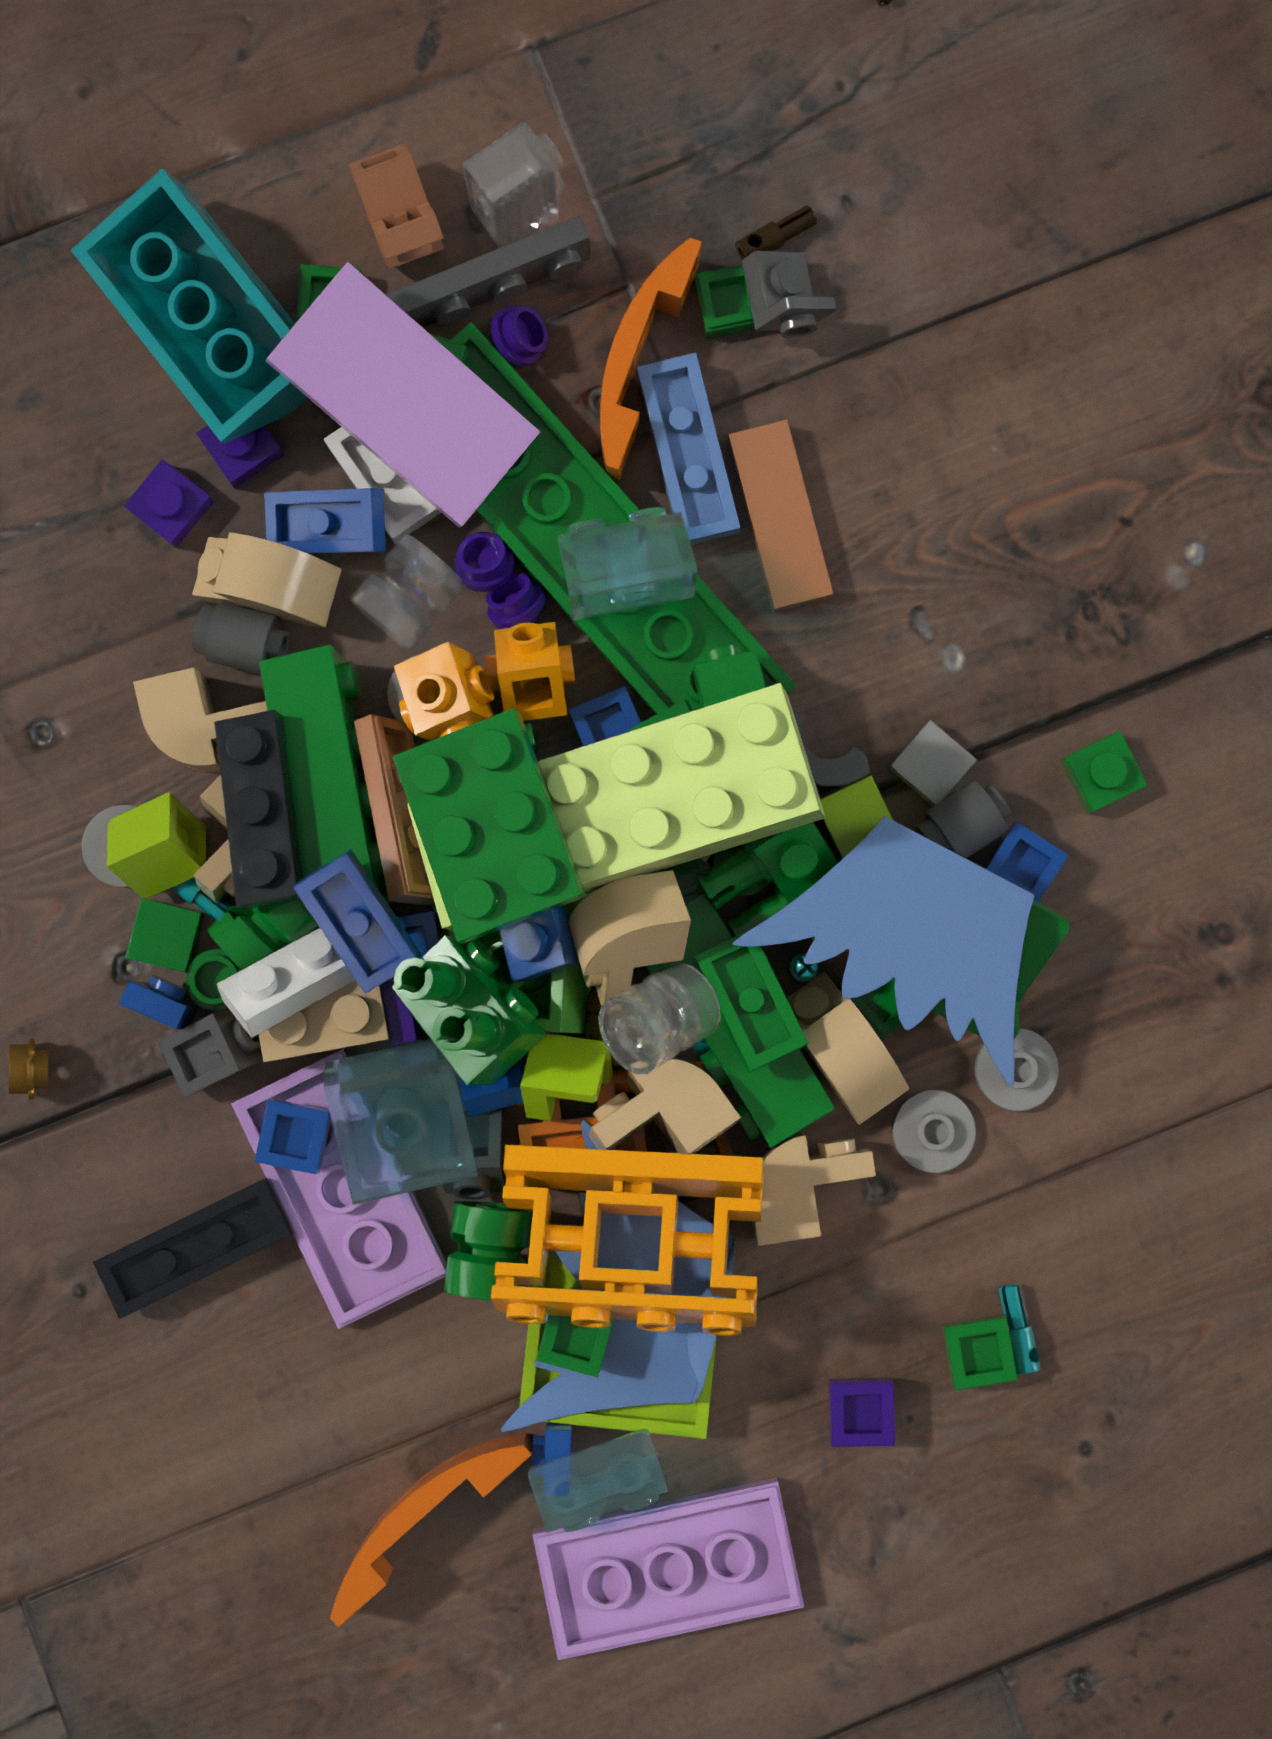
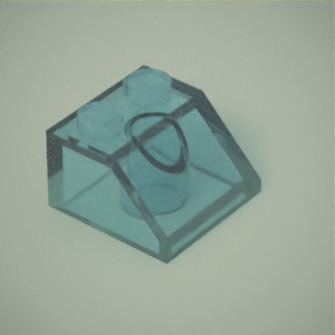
[557,507,698,621]
[323,1038,478,1205]

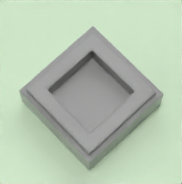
[888,720,977,807]

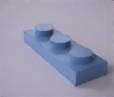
[637,352,740,548]

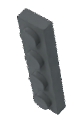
[386,215,590,327]

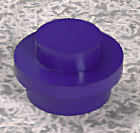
[491,305,548,367]
[454,532,516,592]
[486,573,546,629]

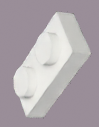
[324,427,441,544]
[217,928,355,1038]

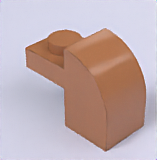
[348,143,444,270]

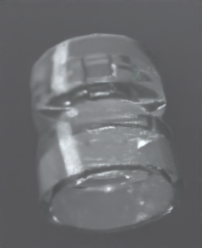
[349,533,466,652]
[598,962,720,1074]

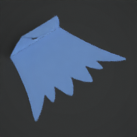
[733,816,1035,1087]
[501,1120,736,1432]

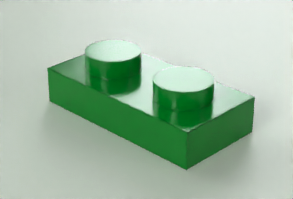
[695,928,809,1073]

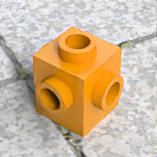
[484,622,575,721]
[394,641,494,741]

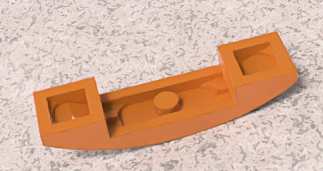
[600,238,702,485]
[330,1433,533,1628]

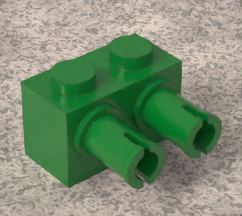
[696,822,839,941]
[391,936,547,1085]

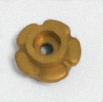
[9,1039,48,1100]

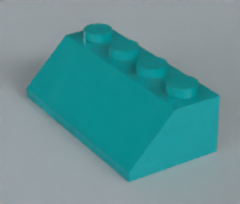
[71,168,308,444]

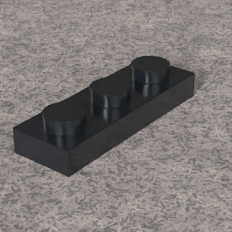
[214,710,303,910]
[93,1178,293,1319]

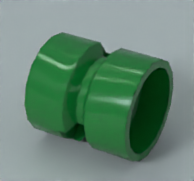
[207,900,320,970]
[444,1200,533,1301]

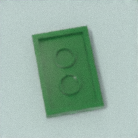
[392,708,586,944]

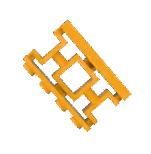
[491,1145,764,1336]

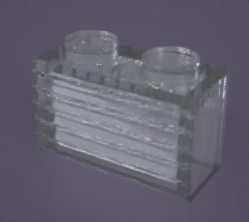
[462,121,565,248]

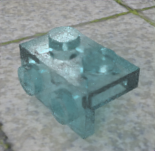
[528,1429,669,1533]

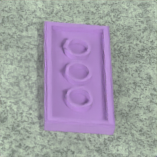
[266,262,540,528]
[231,1049,447,1329]
[532,1477,804,1660]

